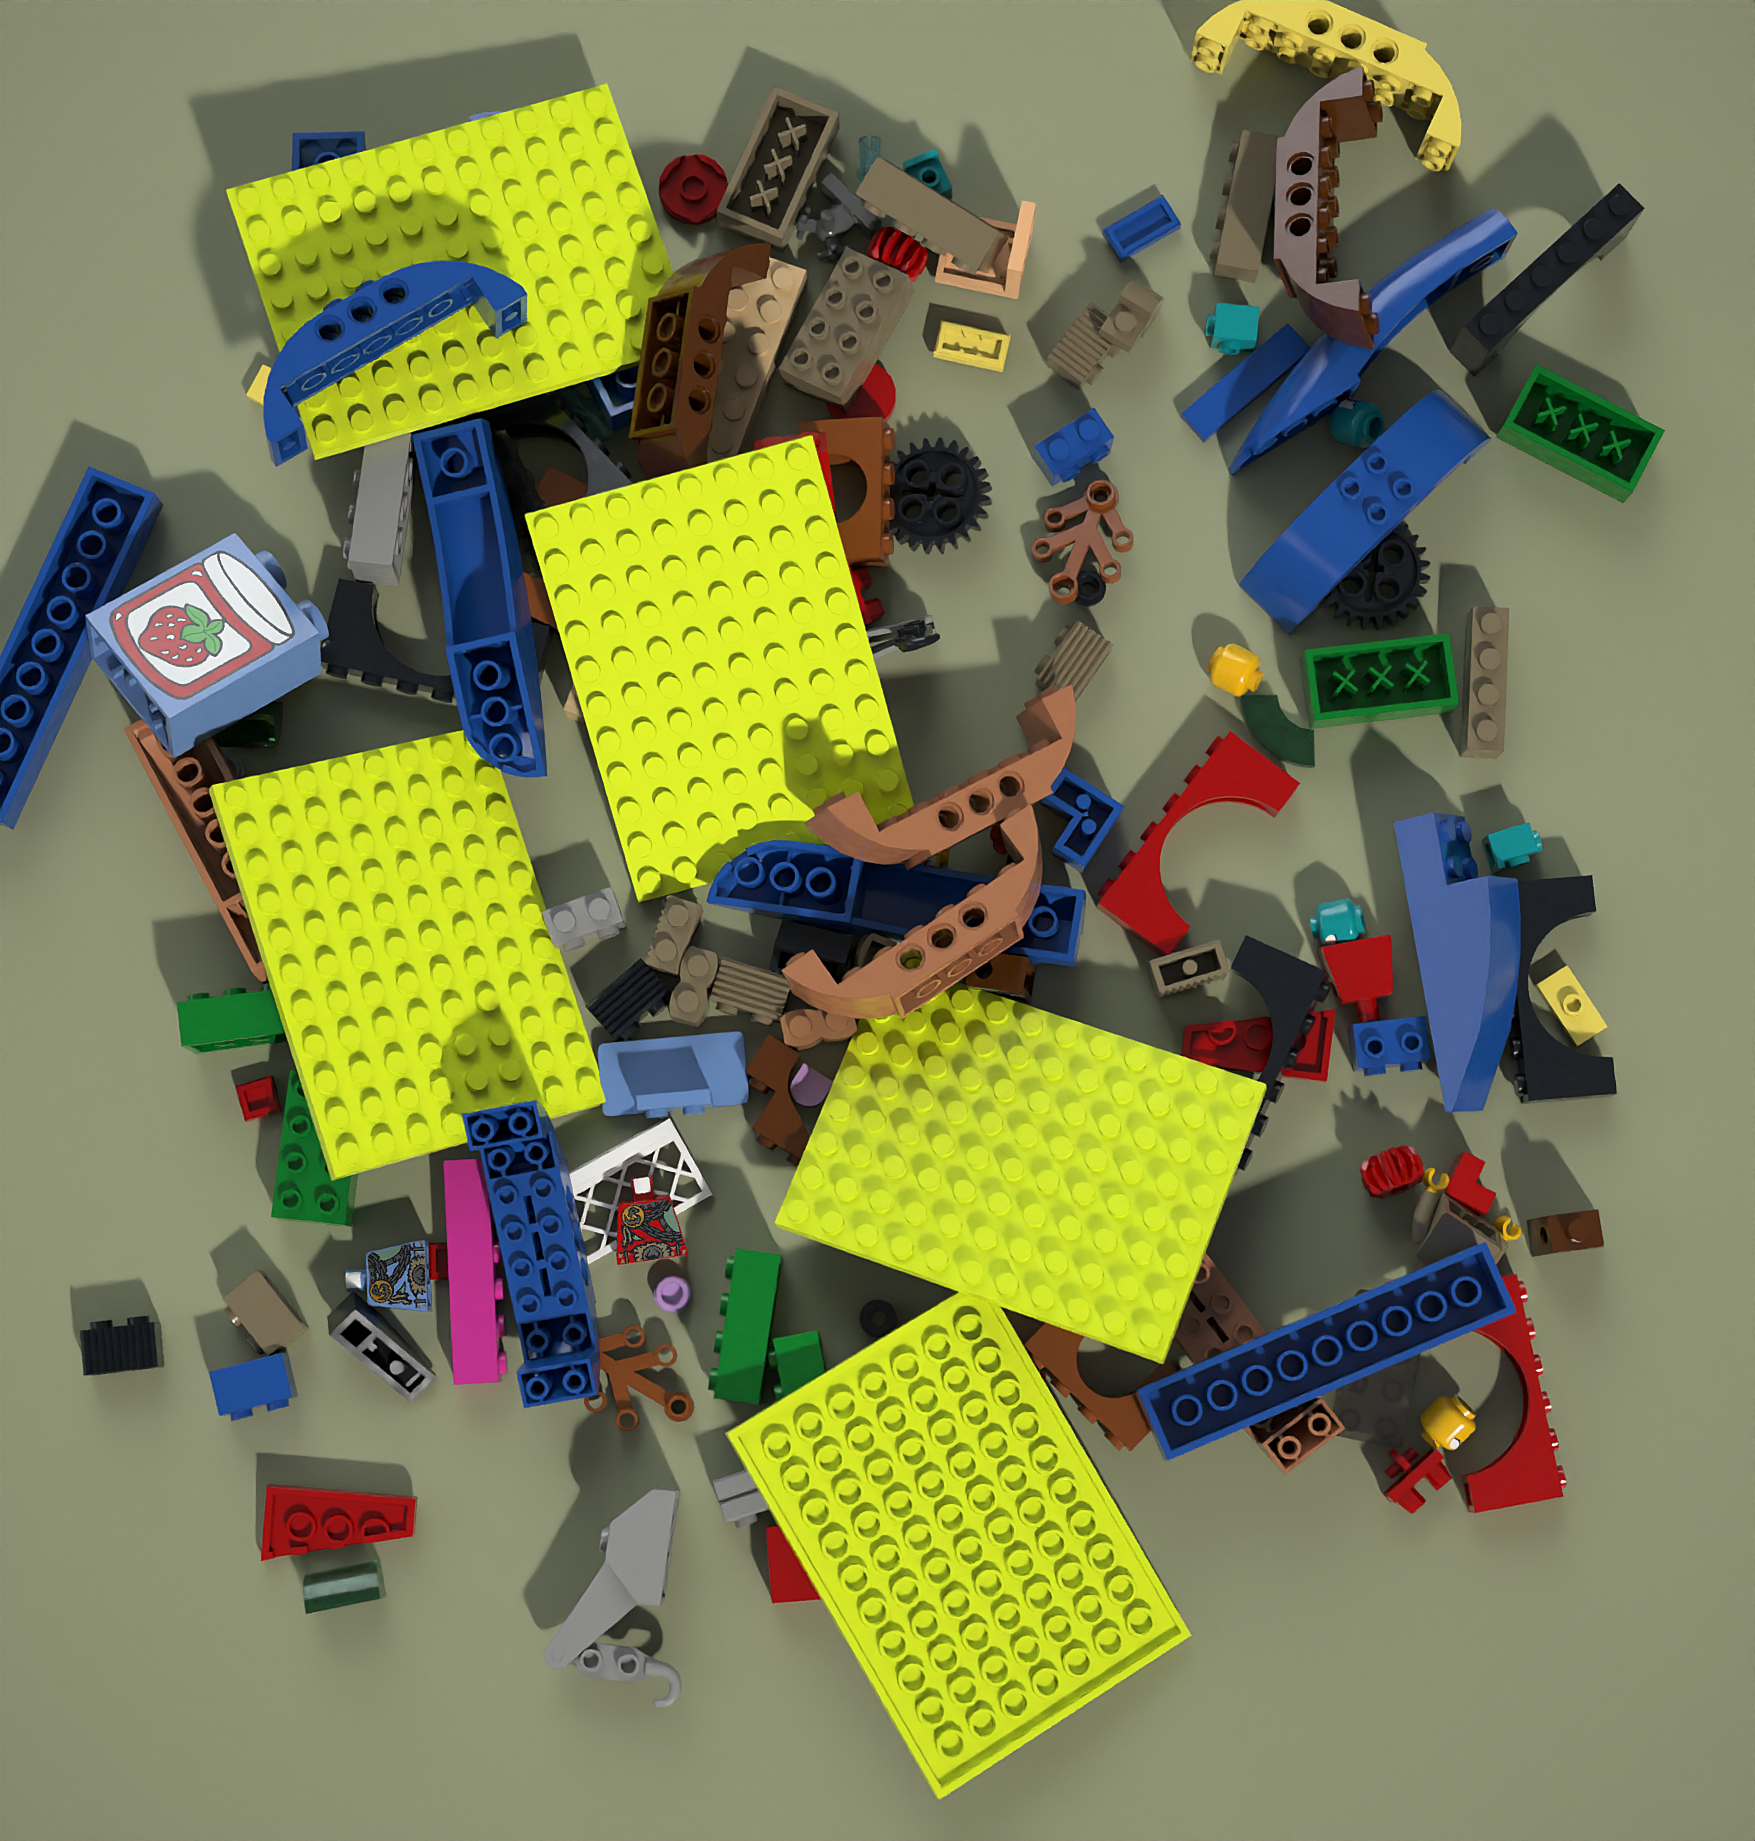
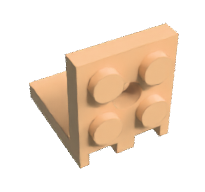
[935,200,1036,299]

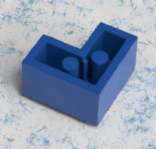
[1041,767,1124,873]

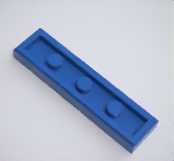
[1180,323,1310,442]

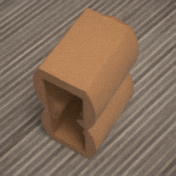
[780,1009,857,1051]

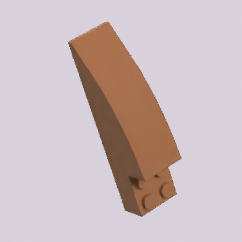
[123,719,269,984]

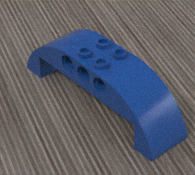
[263,260,527,467]
[1239,389,1491,636]

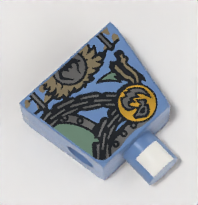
[345,1240,433,1312]

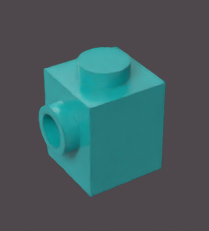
[1205,303,1259,355]

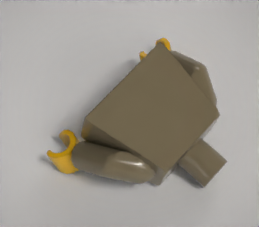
[1411,1168,1522,1272]

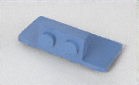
[598,1031,749,1119]

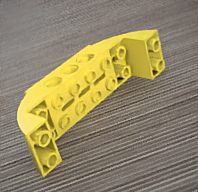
[1190,0,1461,173]

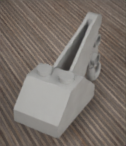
[544,1487,681,1707]

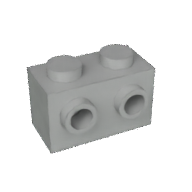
[542,887,626,953]

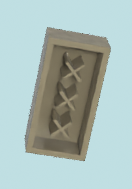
[716,86,839,253]
[855,156,1009,275]
[778,247,915,413]

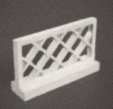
[569,1116,712,1264]

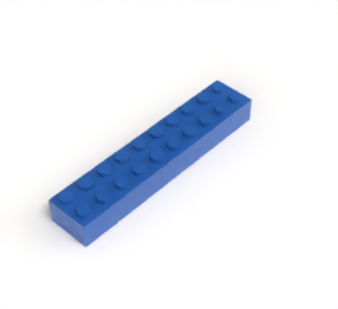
[0,466,163,830]
[1134,1242,1517,1461]

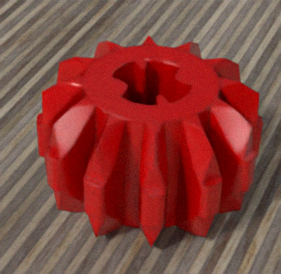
[866,227,929,282]
[1359,1145,1425,1199]

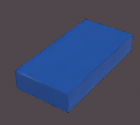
[1102,195,1181,263]

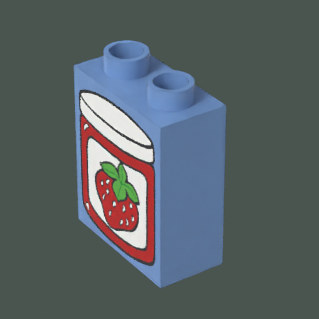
[85,533,329,758]

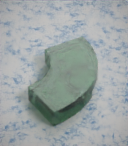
[1240,695,1315,768]

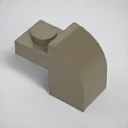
[1098,279,1165,353]

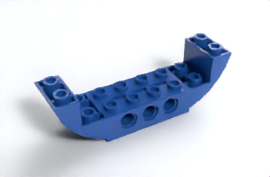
[462,1100,600,1408]

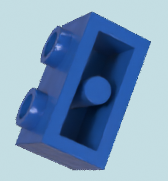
[1032,408,1114,487]
[1348,1016,1432,1077]
[209,1353,298,1421]

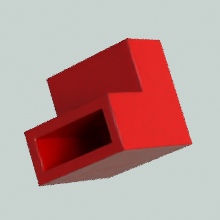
[1438,1151,1497,1216]

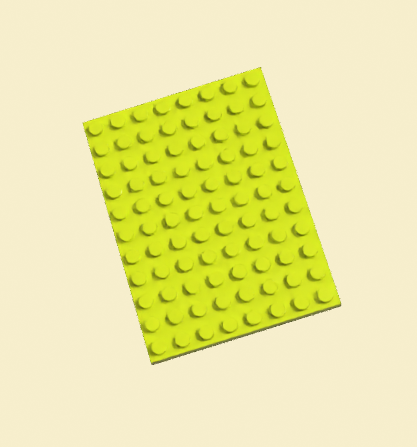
[226,84,674,460]
[525,435,915,903]
[208,730,606,1180]
[774,968,1267,1364]
[725,1291,1191,1800]

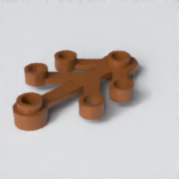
[1032,479,1134,605]
[584,1325,694,1432]

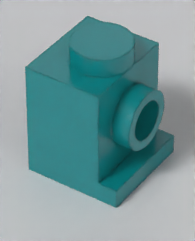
[903,148,952,199]
[1481,823,1543,875]

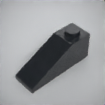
[327,1291,436,1402]

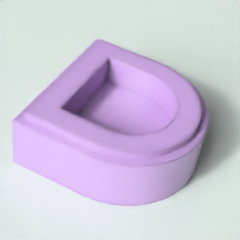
[791,1063,833,1108]

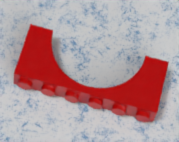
[1096,731,1300,957]
[1461,1274,1566,1513]

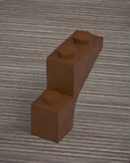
[745,1034,810,1167]

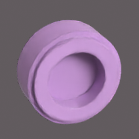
[654,1275,692,1313]

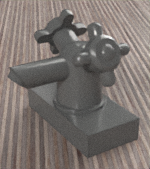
[796,172,881,262]

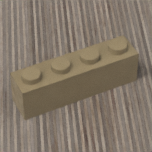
[1209,129,1280,283]
[1460,606,1509,759]

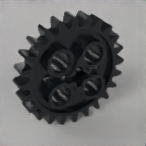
[889,437,992,555]
[1323,524,1430,630]

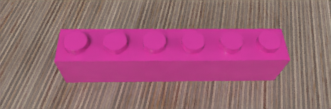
[443,1158,508,1385]

